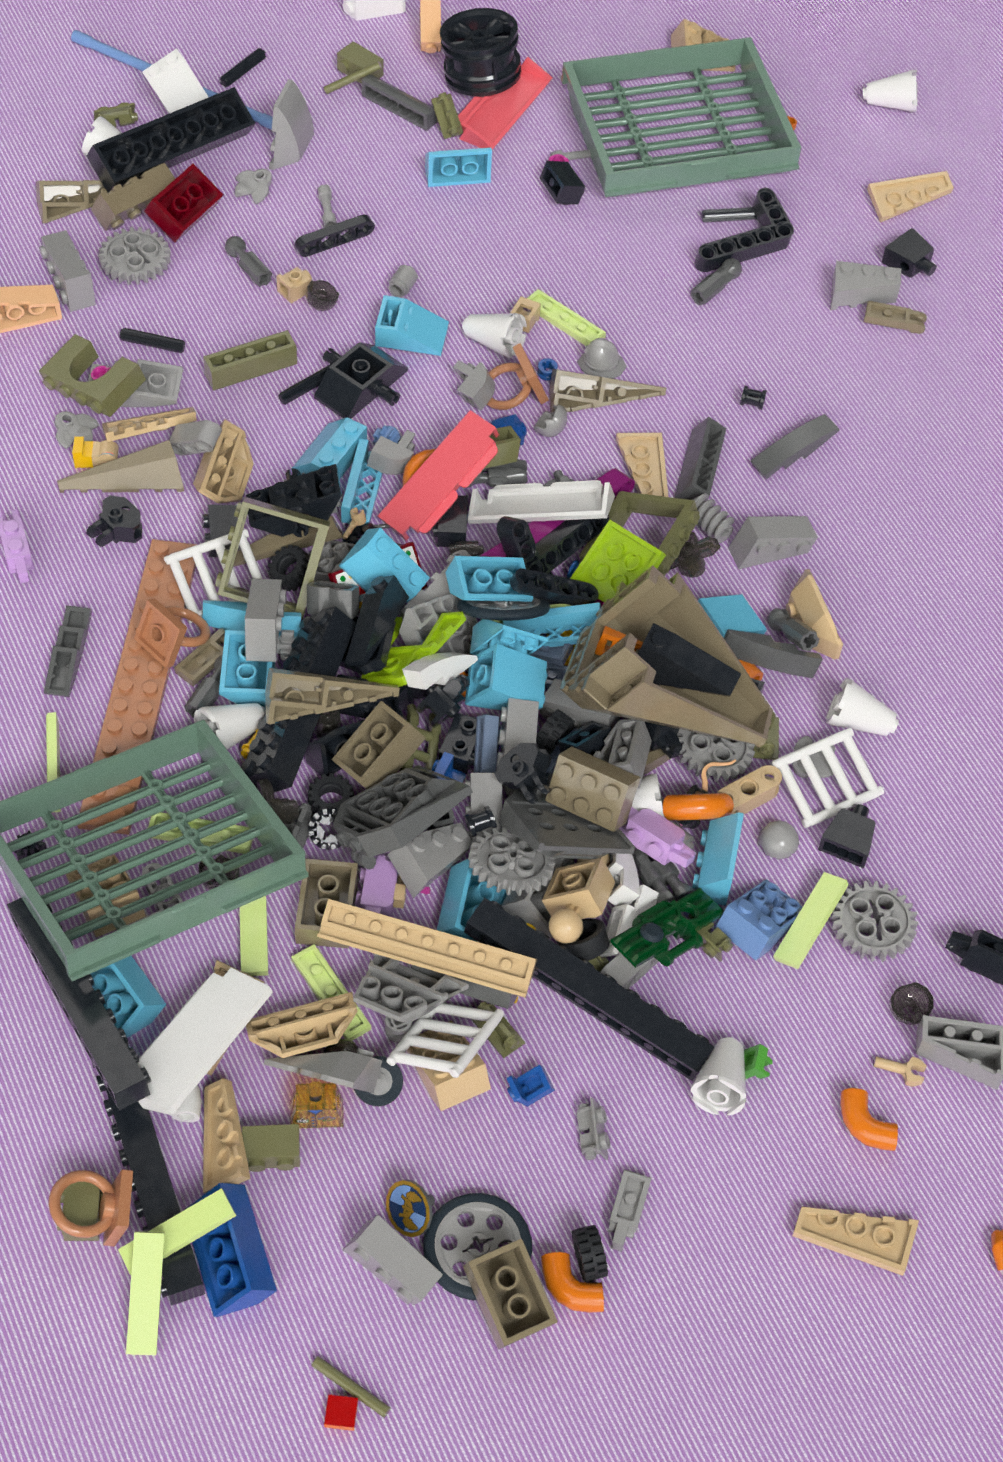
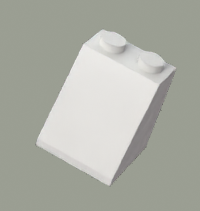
[343,0,405,21]
[142,48,208,113]

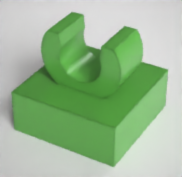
[744,1044,773,1079]

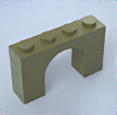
[39,334,146,417]

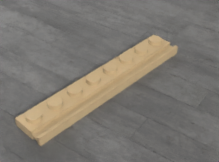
[317,899,537,998]

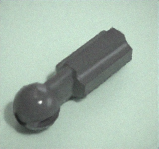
[225,236,273,287]
[690,258,742,306]
[767,608,820,651]
[184,655,223,718]

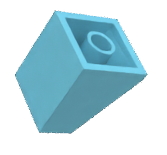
[698,594,767,638]
[465,644,547,710]

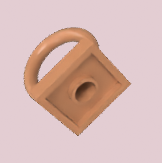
[487,343,549,410]
[134,598,211,668]
[49,1169,133,1247]

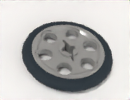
[456,596,550,621]
[423,1193,532,1301]

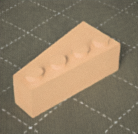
[0,285,62,333]

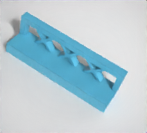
[341,439,383,525]
[503,603,601,649]

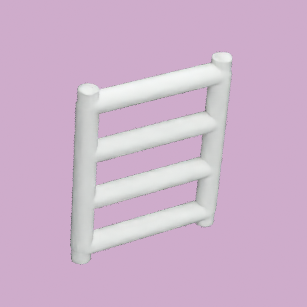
[164,529,263,624]
[772,728,884,828]
[386,1003,504,1078]

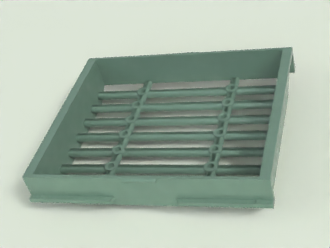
[560,37,801,197]
[0,719,308,982]

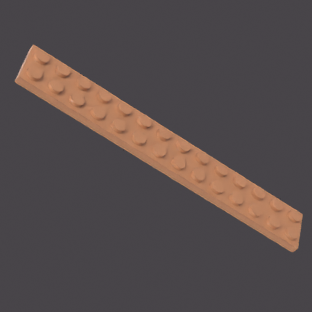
[77,539,197,835]

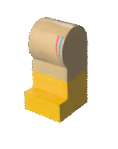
[72,436,119,468]

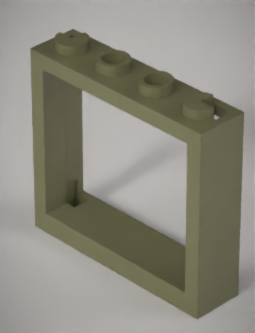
[579,491,700,576]
[215,497,330,619]

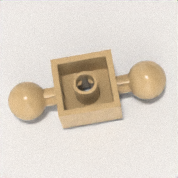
[542,854,615,944]

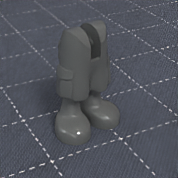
[468,459,528,487]
[632,849,695,904]

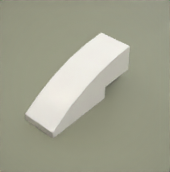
[402,652,478,690]
[607,853,640,906]
[600,884,659,957]

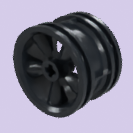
[440,8,522,96]

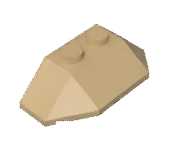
[193,419,254,503]
[786,569,843,660]
[246,992,358,1058]

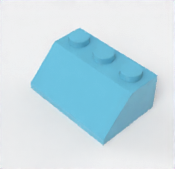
[425,148,492,187]
[291,417,367,480]
[338,528,430,603]
[445,556,533,602]
[219,630,275,709]
[692,812,744,906]
[437,859,507,943]
[91,956,167,1038]

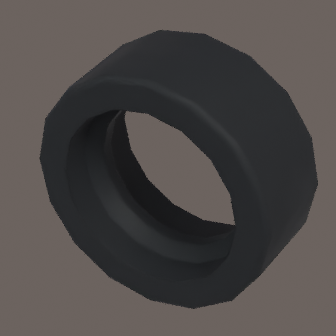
[557,918,610,961]

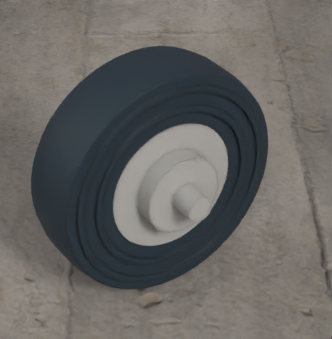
[354,1056,403,1107]

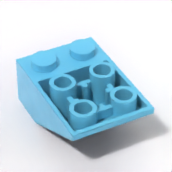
[375,295,449,356]
[470,619,548,655]

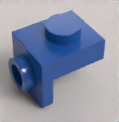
[491,414,527,446]
[432,752,466,783]
[506,1064,555,1107]

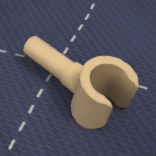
[343,507,366,540]

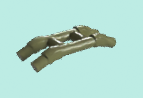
[399,704,441,772]

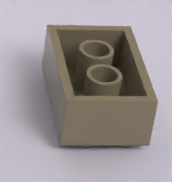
[331,701,426,789]
[545,747,641,832]
[295,858,358,948]
[463,1238,558,1350]

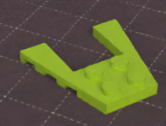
[361,611,466,687]

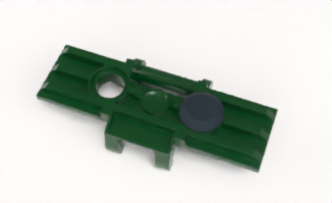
[610,888,724,968]

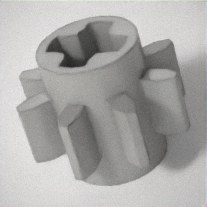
[277,630,297,660]

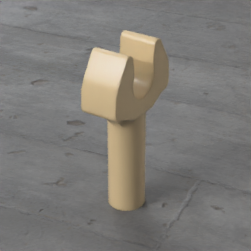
[393,874,407,909]
[874,1056,927,1087]

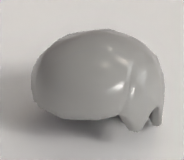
[534,404,567,437]
[757,820,799,859]

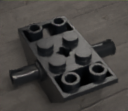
[314,342,408,419]
[246,464,342,537]

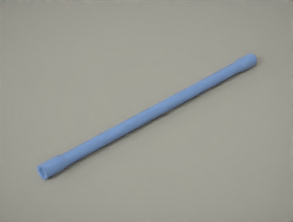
[71,30,273,130]

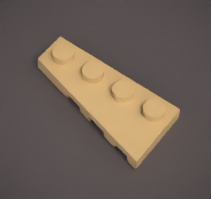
[867,171,954,223]
[102,407,197,442]
[616,433,669,497]
[203,1078,251,1193]
[792,1206,919,1276]

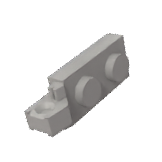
[608,1170,651,1252]

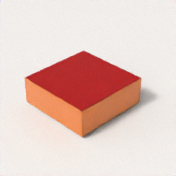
[324,1394,358,1431]

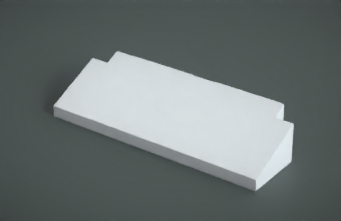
[467,480,615,524]
[137,968,273,1115]

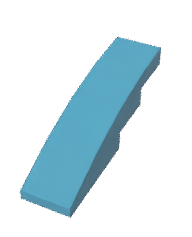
[202,600,301,636]

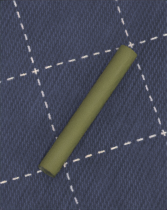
[323,61,382,94]
[311,1356,391,1418]

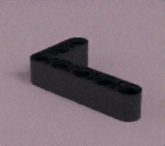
[694,188,794,272]
[496,514,609,574]

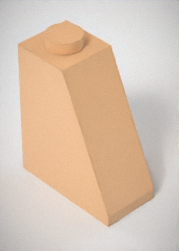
[419,0,441,53]

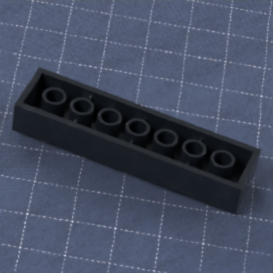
[87,87,256,193]
[241,606,357,796]

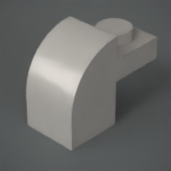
[453,360,495,411]
[367,430,416,475]

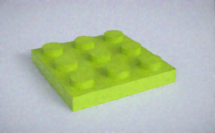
[570,520,666,603]

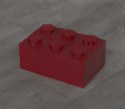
[144,164,224,243]

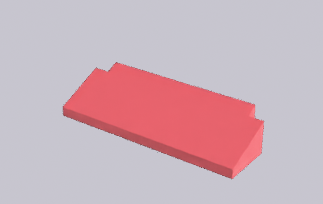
[458,57,553,150]
[378,410,499,541]

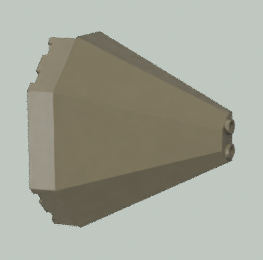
[560,565,773,748]

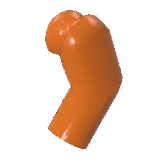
[991,1229,1003,1271]

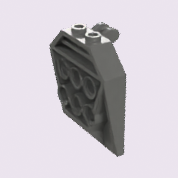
[333,765,473,870]
[499,773,635,859]

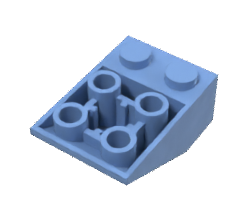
[715,879,802,961]

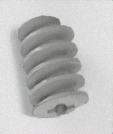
[693,493,734,544]

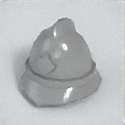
[577,338,626,379]

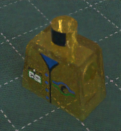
[290,1081,344,1128]

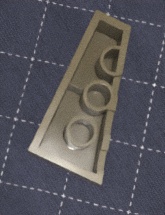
[91,163,175,231]

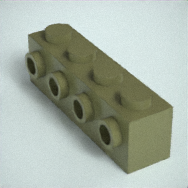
[203,330,297,391]

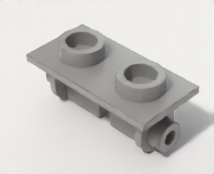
[576,1098,610,1160]

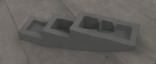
[751,414,840,480]
[44,605,92,697]
[724,629,823,678]

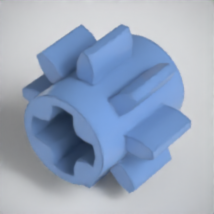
[372,425,402,445]

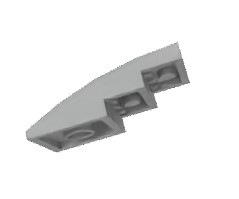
[88,359,183,408]

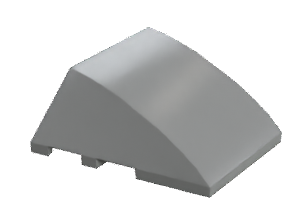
[269,79,314,170]
[399,593,477,685]
[353,954,469,1023]

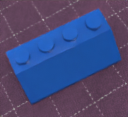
[183,1183,277,1317]

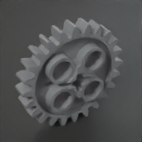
[99,227,171,285]
[677,729,755,782]
[468,827,555,896]
[831,881,918,962]

